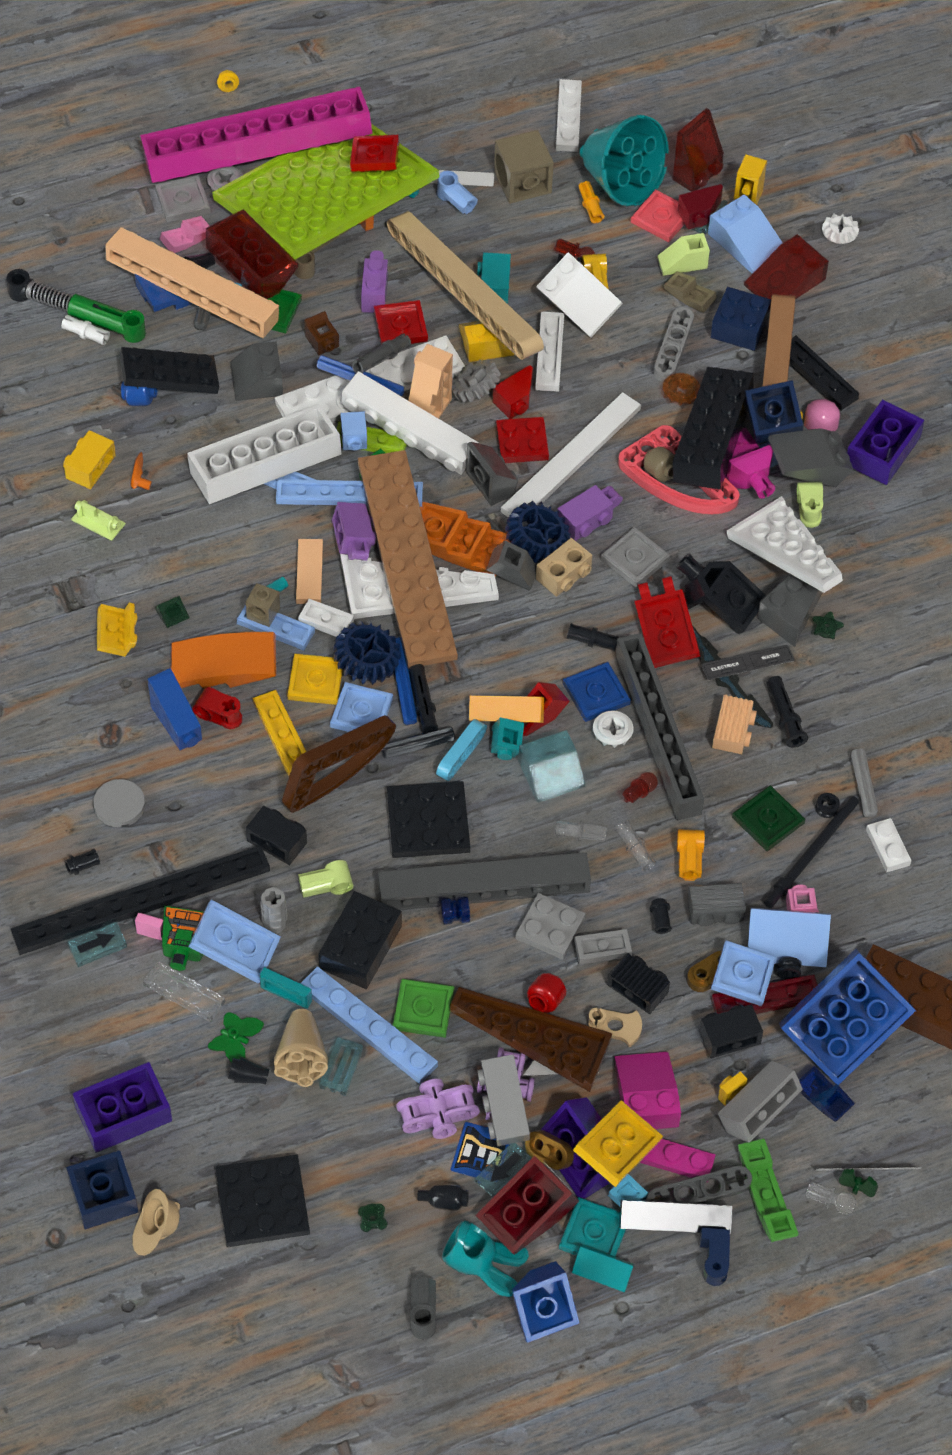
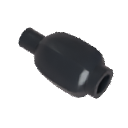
[417,1183,469,1211]

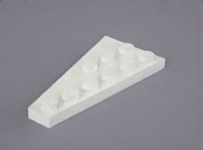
[727,496,843,593]
[340,554,499,619]

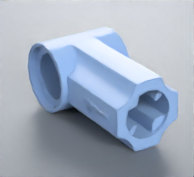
[436,171,478,215]

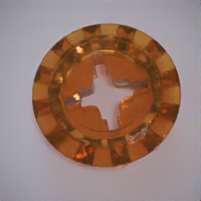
[662,373,700,406]

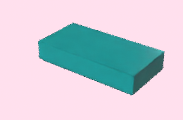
[260,967,312,1009]
[572,1245,635,1292]

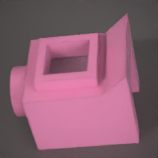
[786,885,819,913]

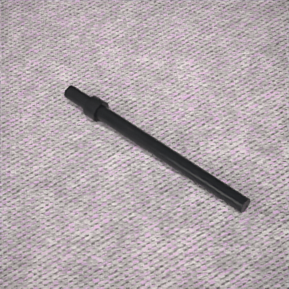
[764,796,859,908]

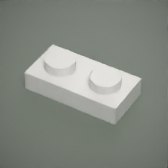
[298,599,354,637]
[866,818,911,873]

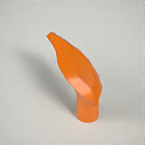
[131,452,152,490]

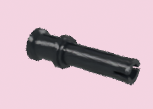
[766,676,808,748]

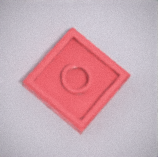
[631,190,684,242]

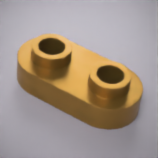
[687,951,722,992]
[525,1130,574,1170]

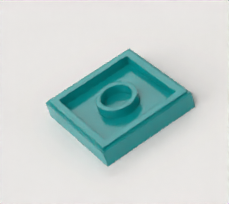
[559,1197,627,1257]

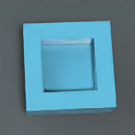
[608,1174,648,1207]

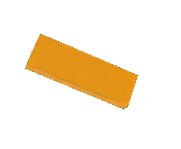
[469,695,544,723]

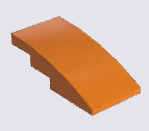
[420,502,511,576]
[172,632,276,689]

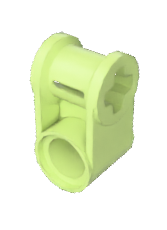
[797,482,823,528]

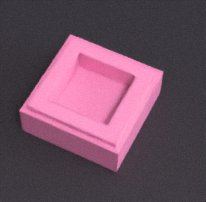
[135,913,163,941]

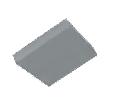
[155,175,211,223]
[601,527,670,588]

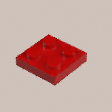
[350,134,400,172]
[374,300,428,345]
[496,417,549,463]

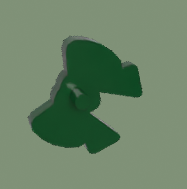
[839,1169,878,1197]

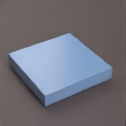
[330,682,393,732]
[711,940,776,1006]

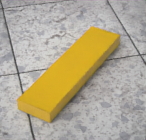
[253,690,306,776]

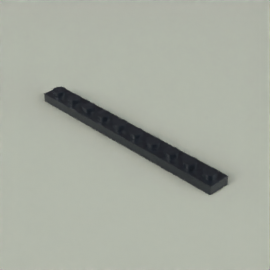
[11,845,270,955]

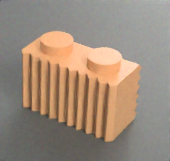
[712,695,757,754]

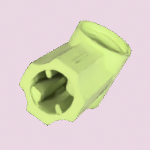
[298,860,354,898]

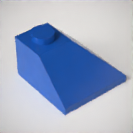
[512,1261,580,1343]

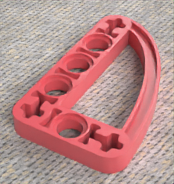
[618,425,740,514]

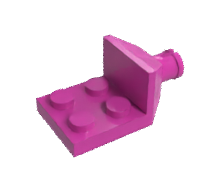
[725,427,775,499]

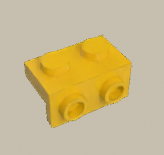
[97,602,137,657]

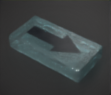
[67,922,127,967]
[475,1143,532,1197]

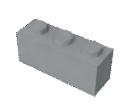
[477,1054,530,1146]
[718,1061,803,1143]

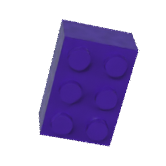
[847,399,924,485]
[72,1062,172,1153]

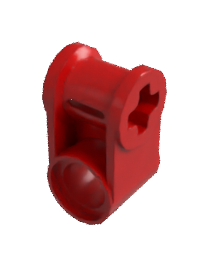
[192,687,243,729]

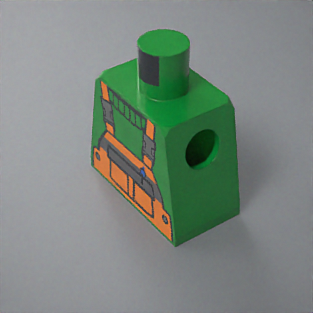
[162,906,204,971]

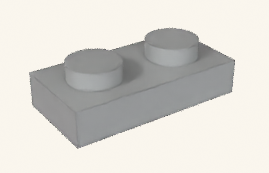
[574,929,632,965]

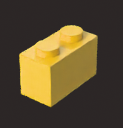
[733,154,767,205]
[63,430,116,490]

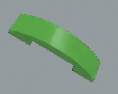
[738,1139,799,1242]

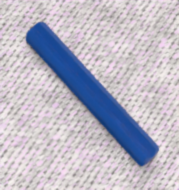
[317,355,405,397]
[394,637,417,725]

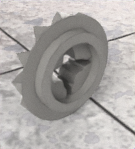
[207,166,243,192]

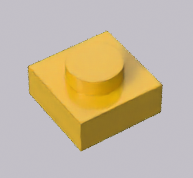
[718,1071,748,1106]

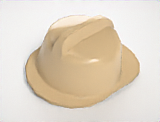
[132,1189,180,1256]

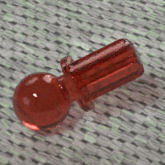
[554,238,595,258]
[622,772,658,803]

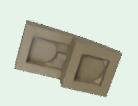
[664,271,717,313]

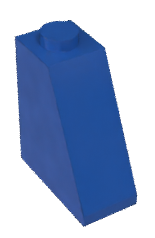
[148,668,202,751]

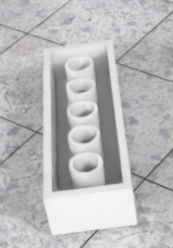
[187,404,342,504]

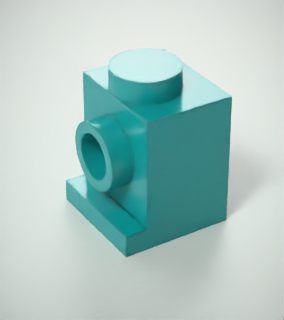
[491,717,524,760]

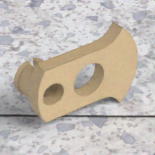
[588,1008,642,1048]

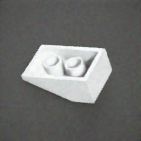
[536,253,623,338]

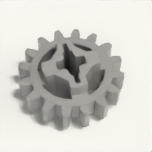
[452,359,501,402]

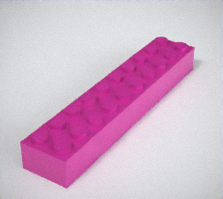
[140,87,373,183]

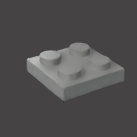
[515,893,586,960]

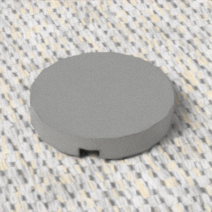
[93,779,145,828]

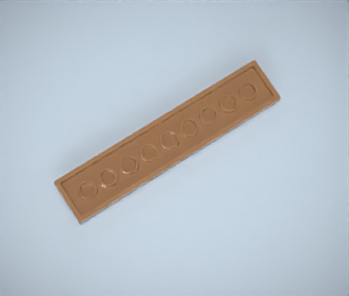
[358,450,458,668]

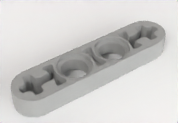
[654,307,694,382]

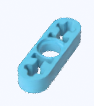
[436,719,487,781]

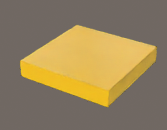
[287,654,343,705]

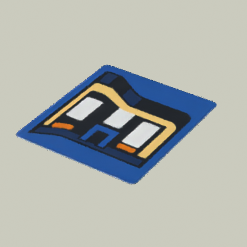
[451,1122,510,1183]

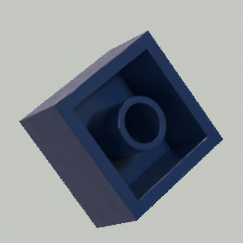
[711,286,772,351]
[745,380,803,444]
[66,1150,139,1230]

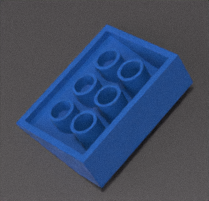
[779,949,916,1086]

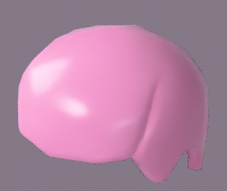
[804,399,840,431]

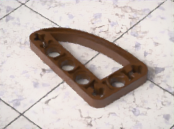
[282,715,396,813]

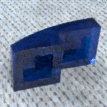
[799,1066,855,1122]

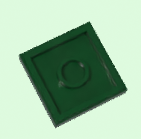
[732,785,805,851]

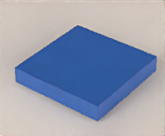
[563,662,631,722]

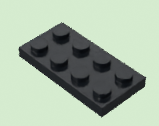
[120,347,220,394]

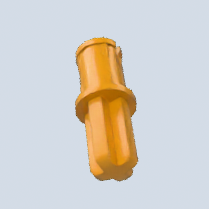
[579,181,605,223]

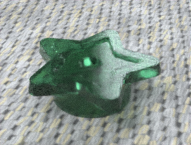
[812,611,844,639]

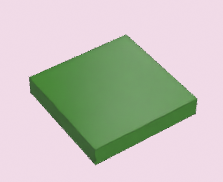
[393,979,454,1038]

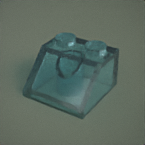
[518,730,585,802]

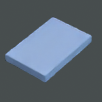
[188,900,281,984]
[747,907,831,967]

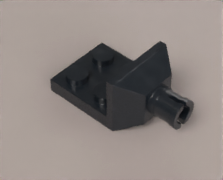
[676,553,766,634]

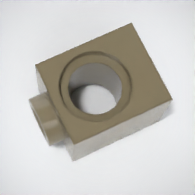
[246,583,280,627]

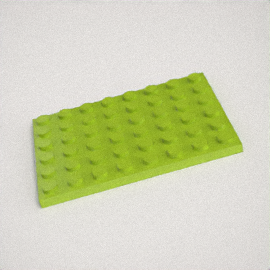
[212,124,440,260]

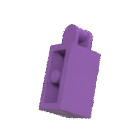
[361,250,388,313]
[557,485,623,541]
[332,502,376,561]

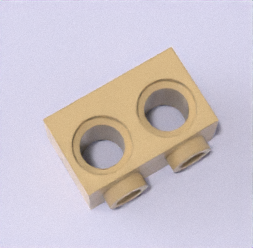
[536,538,592,597]

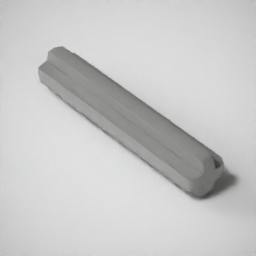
[851,748,878,818]

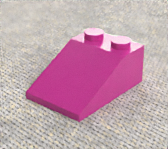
[614,1052,681,1129]

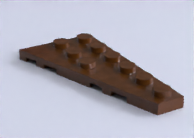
[450,987,612,1092]

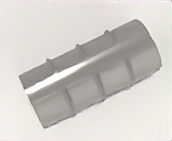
[260,887,288,934]

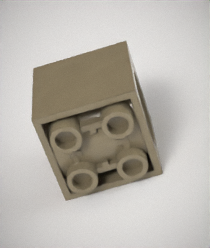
[494,130,554,204]

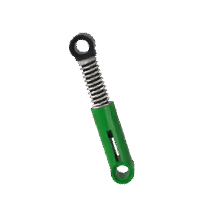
[6,269,146,343]

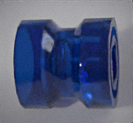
[441,896,470,925]

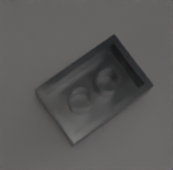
[318,891,402,990]

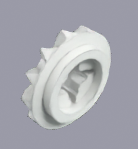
[822,213,859,244]
[593,711,633,748]

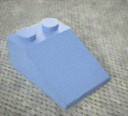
[708,194,788,275]

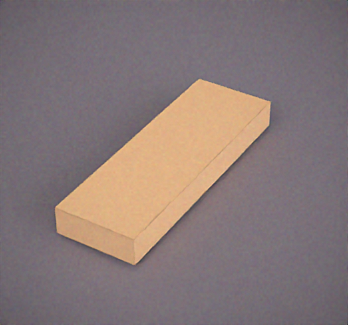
[296,539,323,604]

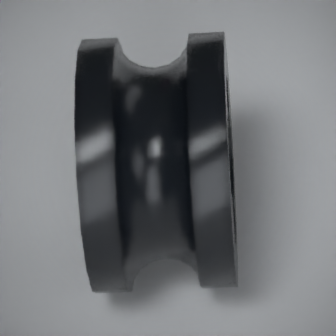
[815,793,840,818]
[777,957,802,980]

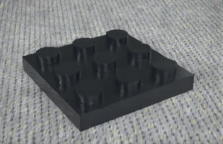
[387,781,471,858]
[216,1154,310,1247]

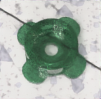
[358,1204,388,1232]

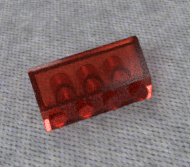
[206,209,299,299]

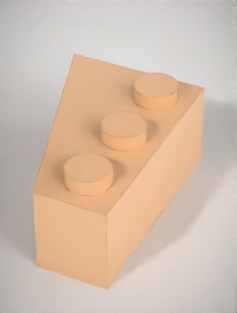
[408,344,453,419]

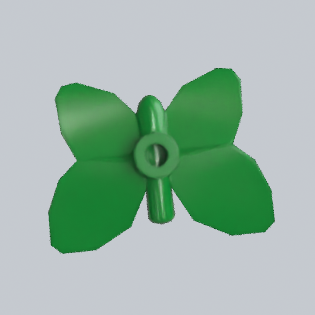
[208,1012,264,1063]

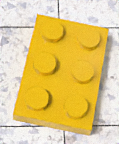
[573,1100,663,1187]

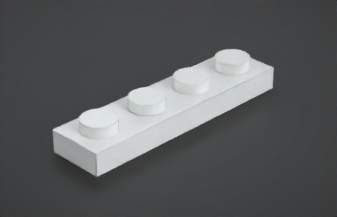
[556,79,582,152]
[535,311,564,392]

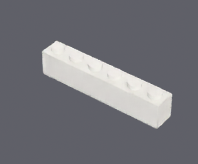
[342,371,479,475]

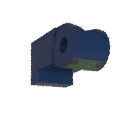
[700,1228,730,1286]

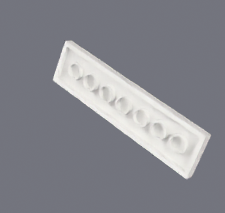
[275,336,466,423]

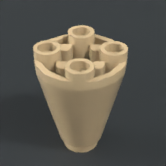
[274,1009,328,1087]

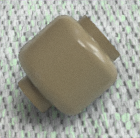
[644,447,675,482]

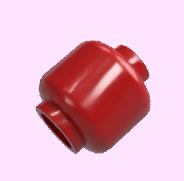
[527,973,567,1013]

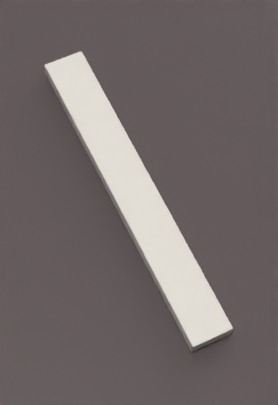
[501,392,641,517]

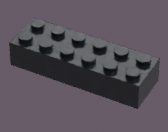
[673,367,754,490]

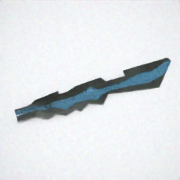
[693,626,773,728]

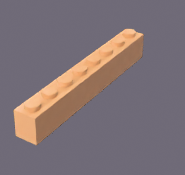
[106,227,279,339]

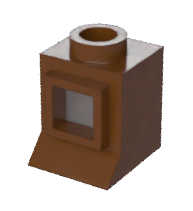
[305,311,339,356]

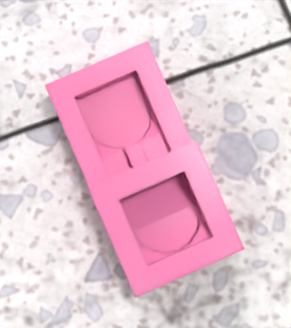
[160,216,213,253]

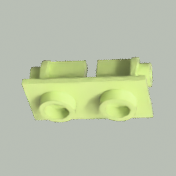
[71,500,126,541]

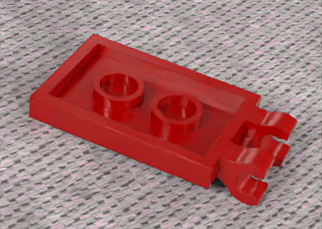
[634,576,700,668]

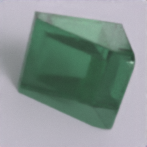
[154,596,190,628]

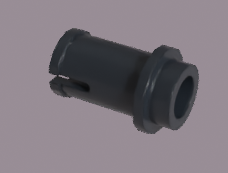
[65,849,100,875]
[649,898,672,934]

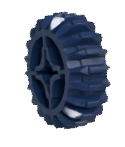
[505,500,571,563]
[333,621,401,685]

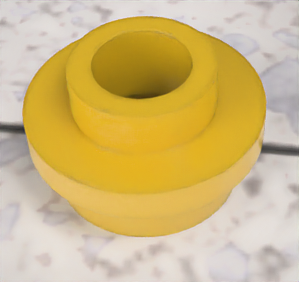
[217,70,239,92]

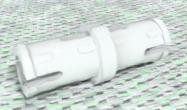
[61,315,110,345]

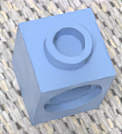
[341,411,367,451]

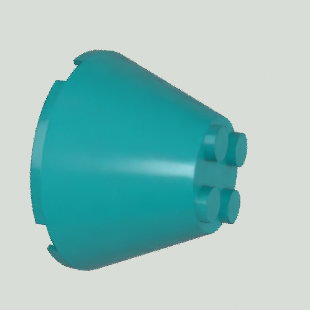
[580,115,669,206]

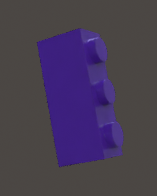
[540,1097,610,1199]

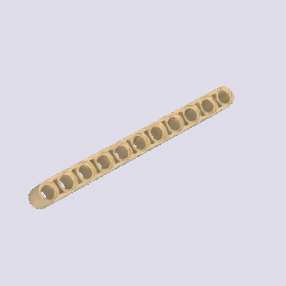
[387,211,544,360]

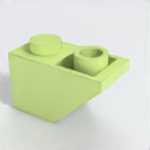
[657,233,710,276]

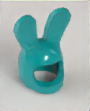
[442,1220,529,1297]

